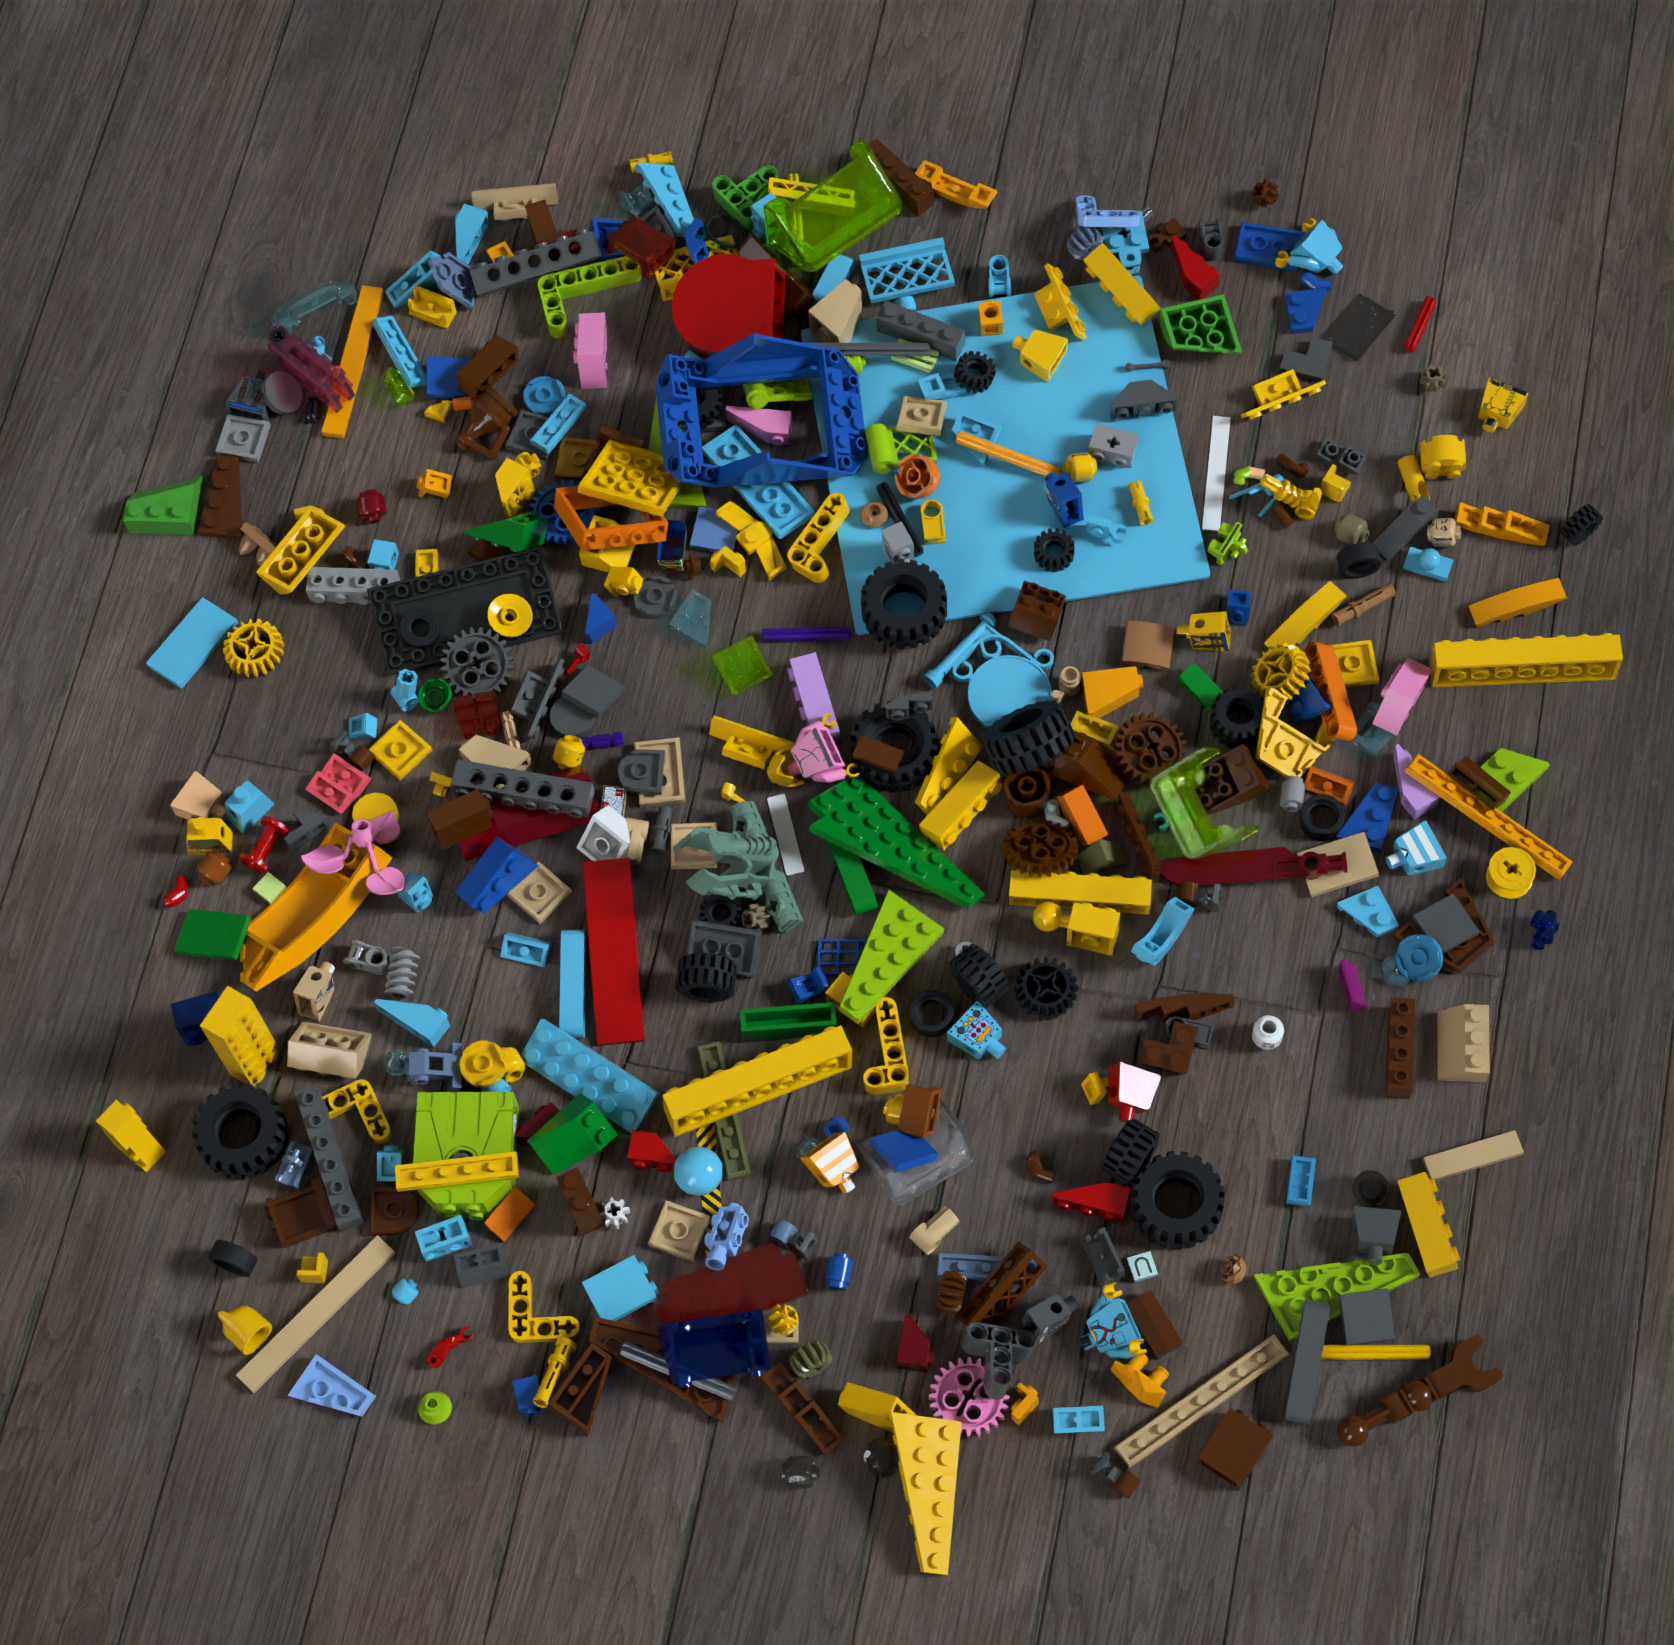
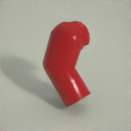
[163,876,187,907]

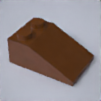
[1052,730,1131,801]

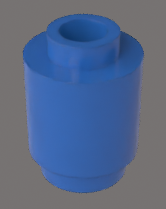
[825,1253,853,1291]

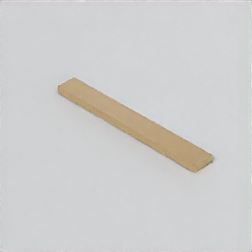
[236,1235,395,1393]
[1114,1334,1289,1469]

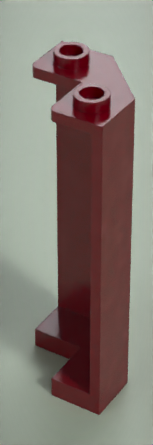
[459,765,600,861]

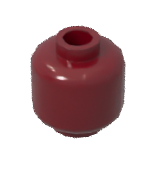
[356,489,387,524]

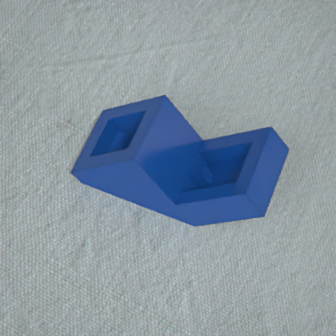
[684,218,709,265]

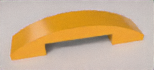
[915,160,997,209]

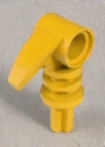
[1260,474,1322,520]

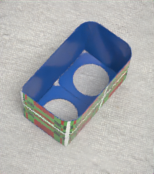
[657,520,687,571]

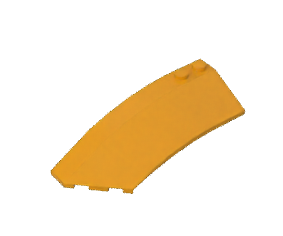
[240,823,392,991]

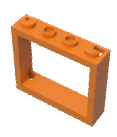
[554,486,668,551]

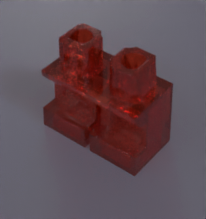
[452,690,500,740]

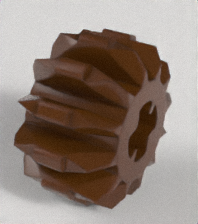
[936,1271,967,1314]

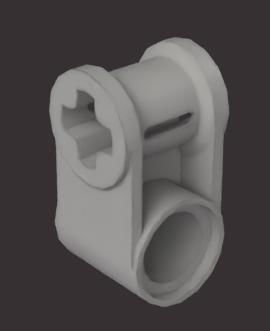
[343,940,390,975]

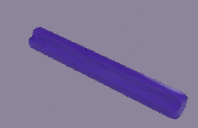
[762,627,851,642]

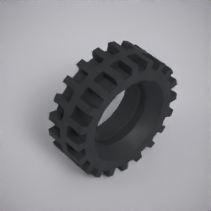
[850,701,938,792]

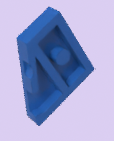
[1290,675,1331,725]

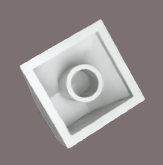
[576,805,630,861]

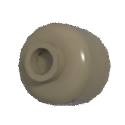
[1334,514,1370,545]

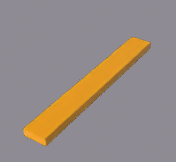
[322,285,384,439]
[1404,754,1573,880]

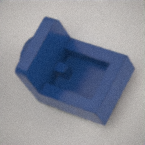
[787,967,828,1003]

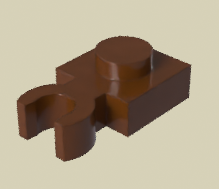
[1147,218,1187,252]

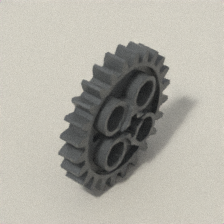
[440,627,514,701]

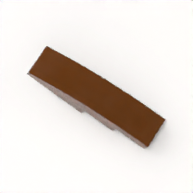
[1134,993,1235,1022]
[760,1361,844,1455]

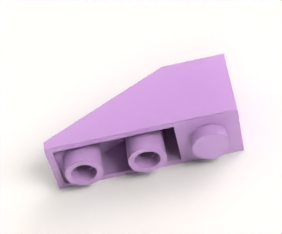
[1393,744,1440,820]

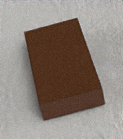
[852,735,904,773]

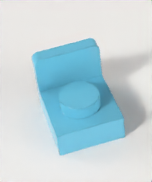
[377,1145,404,1181]

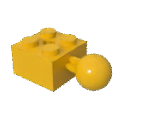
[1033,902,1120,956]

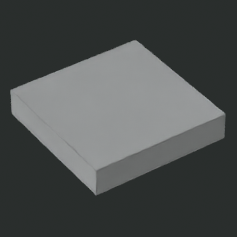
[215,414,271,463]

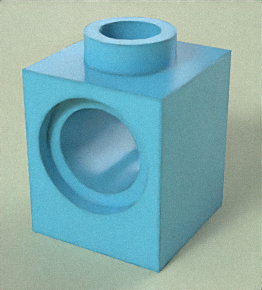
[367,539,399,570]

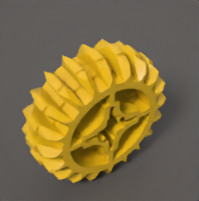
[223,618,284,678]
[1250,642,1311,700]

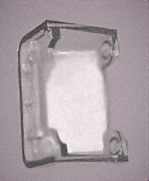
[857,1099,975,1206]

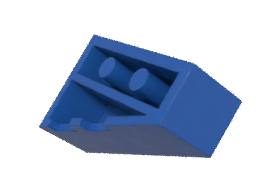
[455,837,539,914]

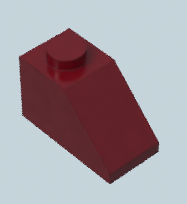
[897,1314,935,1373]

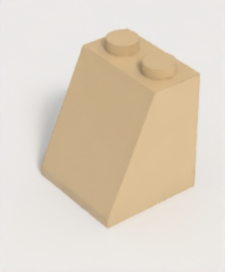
[808,279,862,343]

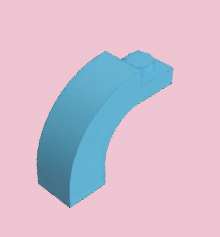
[1131,897,1194,966]

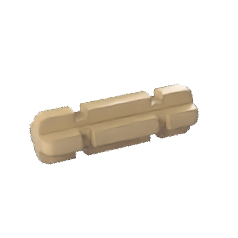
[500,710,521,749]

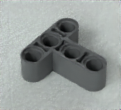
[961,1322,1037,1400]

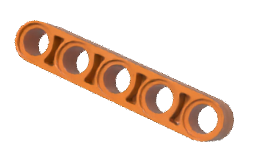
[1304,641,1357,742]

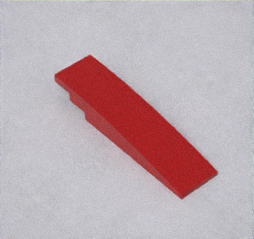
[583,857,645,1046]

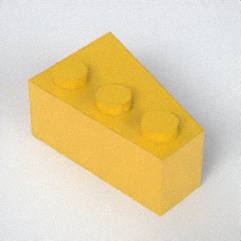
[96,1100,166,1173]

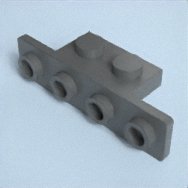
[509,658,565,742]

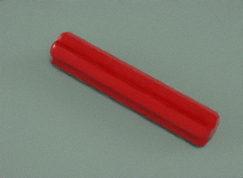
[1404,296,1437,353]

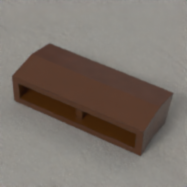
[1448,756,1511,810]
[1126,1290,1183,1359]

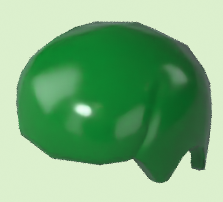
[418,678,453,713]

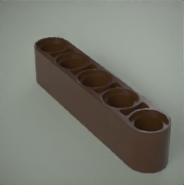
[737,233,815,316]

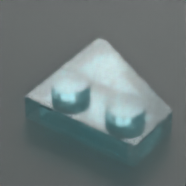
[668,589,711,649]

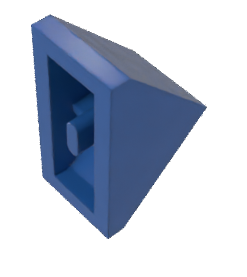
[585,594,617,644]

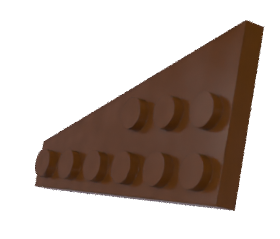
[589,1317,739,1423]

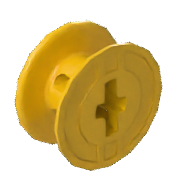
[1486,847,1536,899]

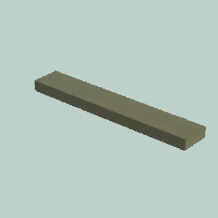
[697,1041,752,1181]

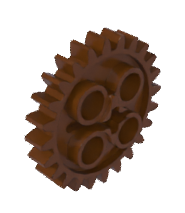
[1113,712,1188,787]
[1002,819,1078,878]

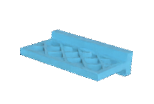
[859,237,955,304]

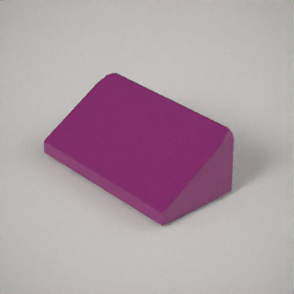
[1338,959,1367,1012]

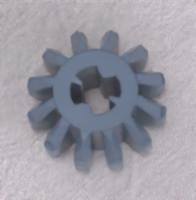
[1066,226,1104,260]

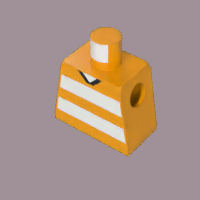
[800,1132,859,1194]

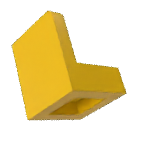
[1321,464,1351,503]
[296,1252,328,1284]

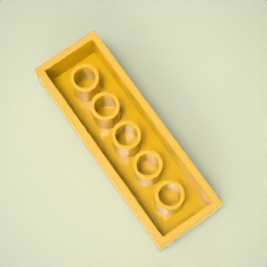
[200,986,280,1086]

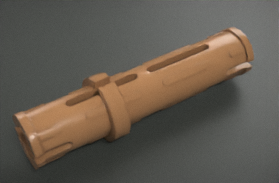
[1331,583,1396,627]

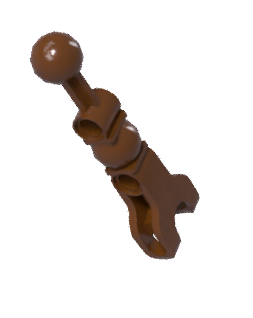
[1337,1335,1504,1447]

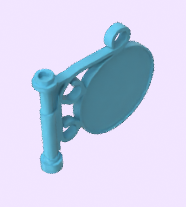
[923,612,1054,729]

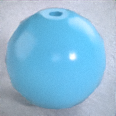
[674,1146,722,1196]

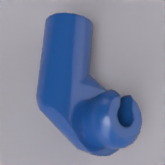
[1300,271,1331,290]

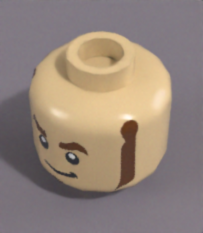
[1427,518,1461,547]

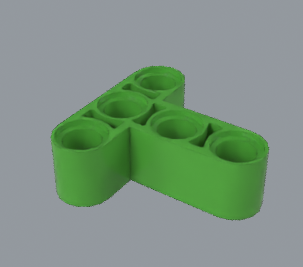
[712,165,779,230]

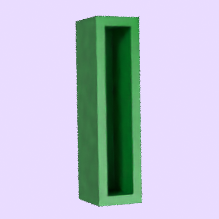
[740,1002,837,1042]

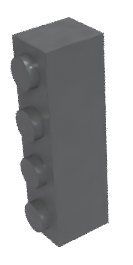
[876,300,965,361]

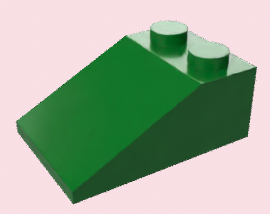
[527,1093,618,1175]

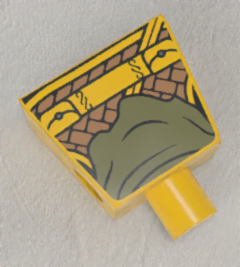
[187,817,233,855]

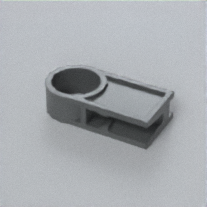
[1164,1016,1214,1050]

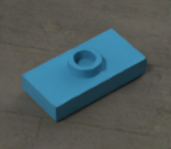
[1286,1155,1316,1207]

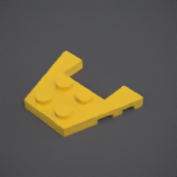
[1255,687,1335,777]

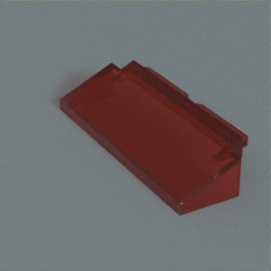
[656,1243,809,1339]

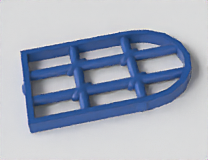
[817,939,867,976]

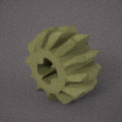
[789,1340,833,1379]

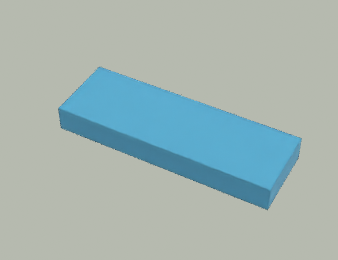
[530,393,588,455]

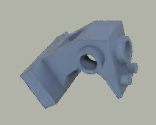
[405,1042,462,1092]

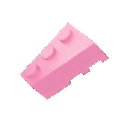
[573,312,607,389]
[1372,658,1433,736]

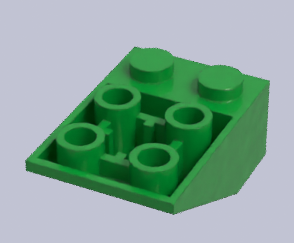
[464,512,548,553]

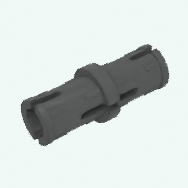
[650,806,673,854]

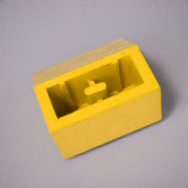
[495,458,535,518]
[579,515,636,573]

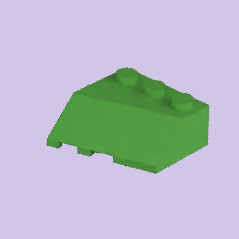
[1159,294,1242,354]
[123,476,203,535]

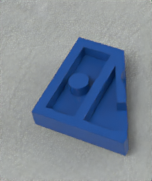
[1284,288,1327,334]

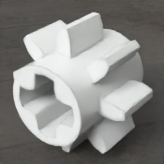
[599,1197,630,1229]

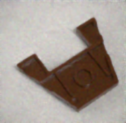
[1393,878,1495,974]

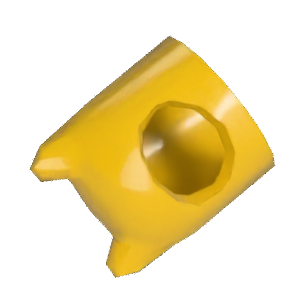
[218,1306,272,1355]

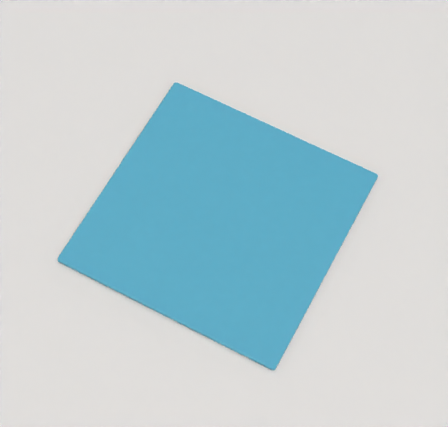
[801,276,1210,635]

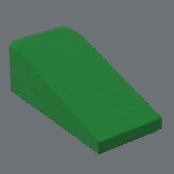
[1178,662,1223,711]

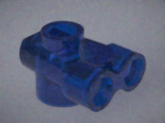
[1530,910,1560,950]

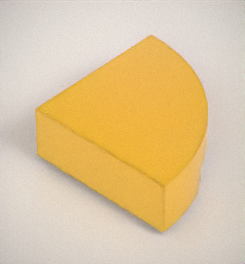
[424,400,453,423]

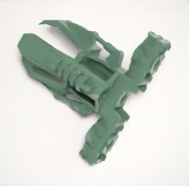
[673,801,803,932]

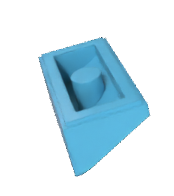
[500,932,552,968]

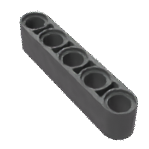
[1284,1299,1330,1425]

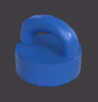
[824,1116,849,1138]

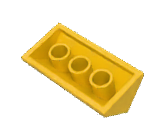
[256,506,345,595]

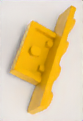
[1034,263,1087,341]
[1241,369,1326,420]
[709,715,796,769]

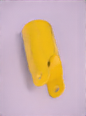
[1397,455,1430,503]

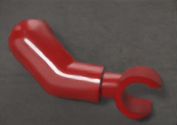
[427,1326,475,1368]

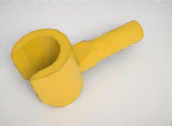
[721,782,745,803]

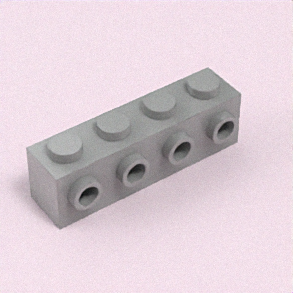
[306,567,401,605]

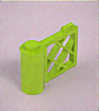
[743,379,812,409]
[865,424,938,475]

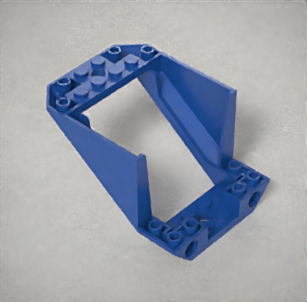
[655,333,868,488]

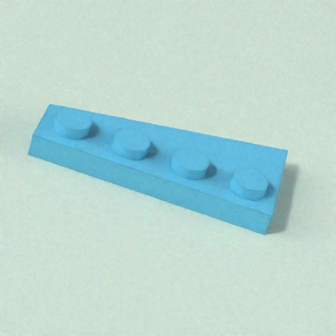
[634,162,694,237]

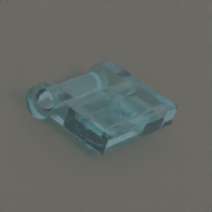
[1350,701,1404,759]

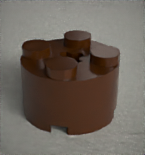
[1004,768,1050,817]

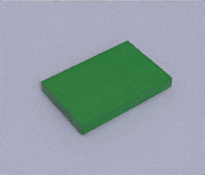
[174,909,251,961]

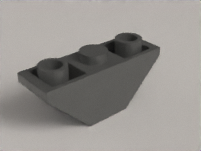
[1110,380,1177,419]

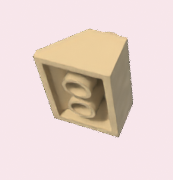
[1437,1004,1490,1083]
[287,1022,371,1079]

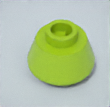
[418,1391,452,1425]

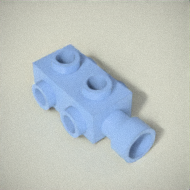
[705,1203,749,1271]

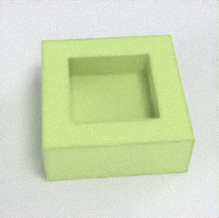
[252,872,286,904]

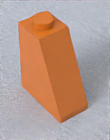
[1052,785,1108,846]

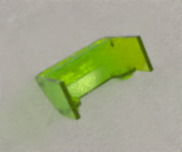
[1151,747,1260,859]

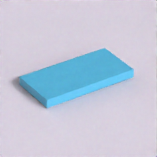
[146,597,238,689]

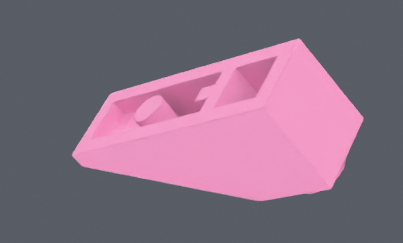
[726,406,793,446]

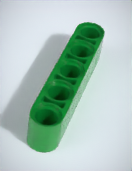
[818,817,878,916]

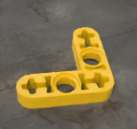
[323,1079,392,1144]
[508,1271,581,1343]

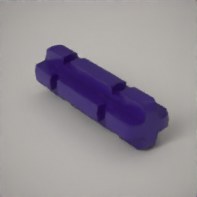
[580,732,624,750]

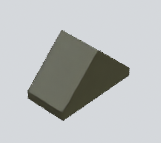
[1077,840,1128,875]

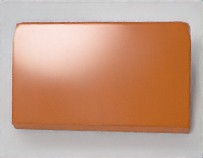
[1304,766,1355,805]
[484,1187,536,1242]

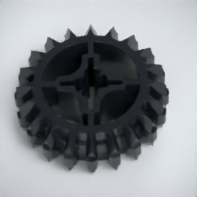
[1014,957,1078,1021]

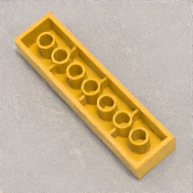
[1429,633,1623,688]
[662,1026,852,1137]

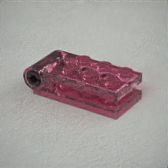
[267,325,355,413]

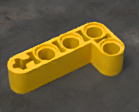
[787,492,850,583]
[863,997,909,1095]

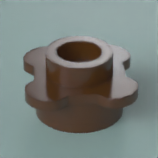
[684,553,701,580]

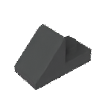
[284,812,331,854]

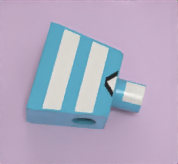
[1386,821,1447,876]

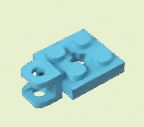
[1100,210,1149,275]

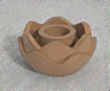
[860,501,888,528]
[1221,1254,1246,1285]

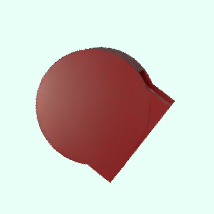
[672,254,786,359]

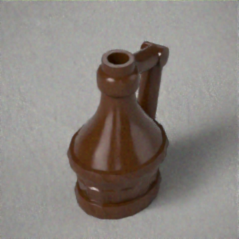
[455,384,518,460]

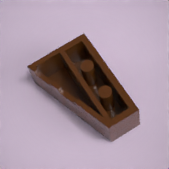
[548,1343,612,1436]

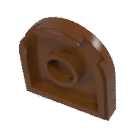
[370,1186,419,1236]

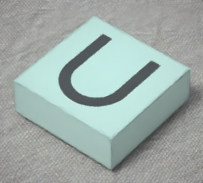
[1127,1251,1158,1283]

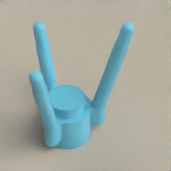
[1229,474,1284,517]

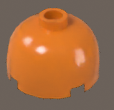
[895,454,941,499]

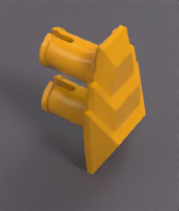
[1110,1354,1169,1408]

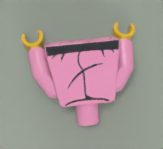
[787,713,860,783]

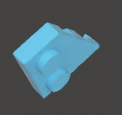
[952,411,1001,466]
[1337,886,1399,938]

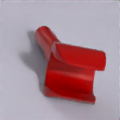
[566,644,590,675]

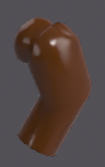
[1272,500,1294,529]

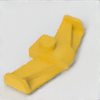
[716,501,787,581]

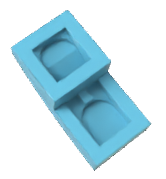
[918,373,967,400]

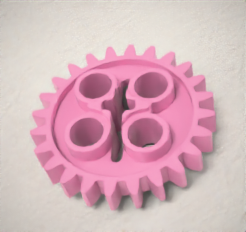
[929,1357,1010,1439]

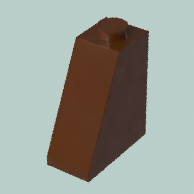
[525,200,560,261]

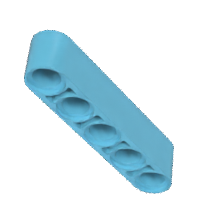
[559,929,586,1039]

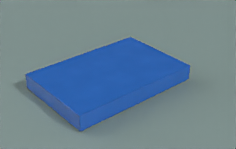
[1234,222,1305,272]

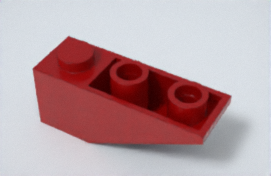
[1171,235,1220,300]
[1052,1182,1131,1223]

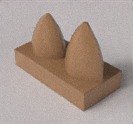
[239,522,278,565]

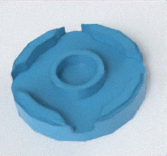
[522,376,566,417]
[1395,934,1443,982]

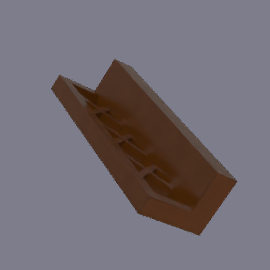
[955,1242,1047,1326]

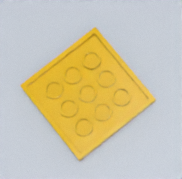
[578,439,683,517]

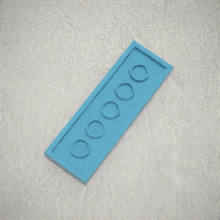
[702,424,815,539]
[521,1019,660,1133]

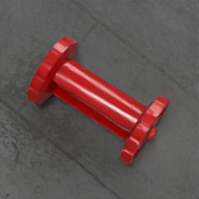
[239,816,290,874]

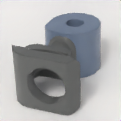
[769,1219,818,1260]

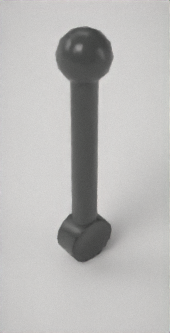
[1125,360,1170,372]

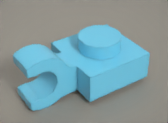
[1087,515,1126,544]

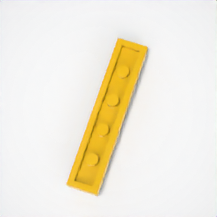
[395,1151,519,1192]

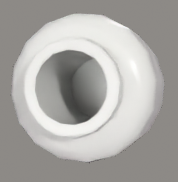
[1252,1015,1284,1050]

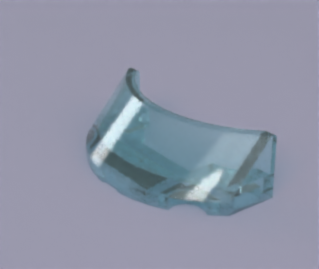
[271,280,358,337]

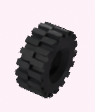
[677,387,722,430]

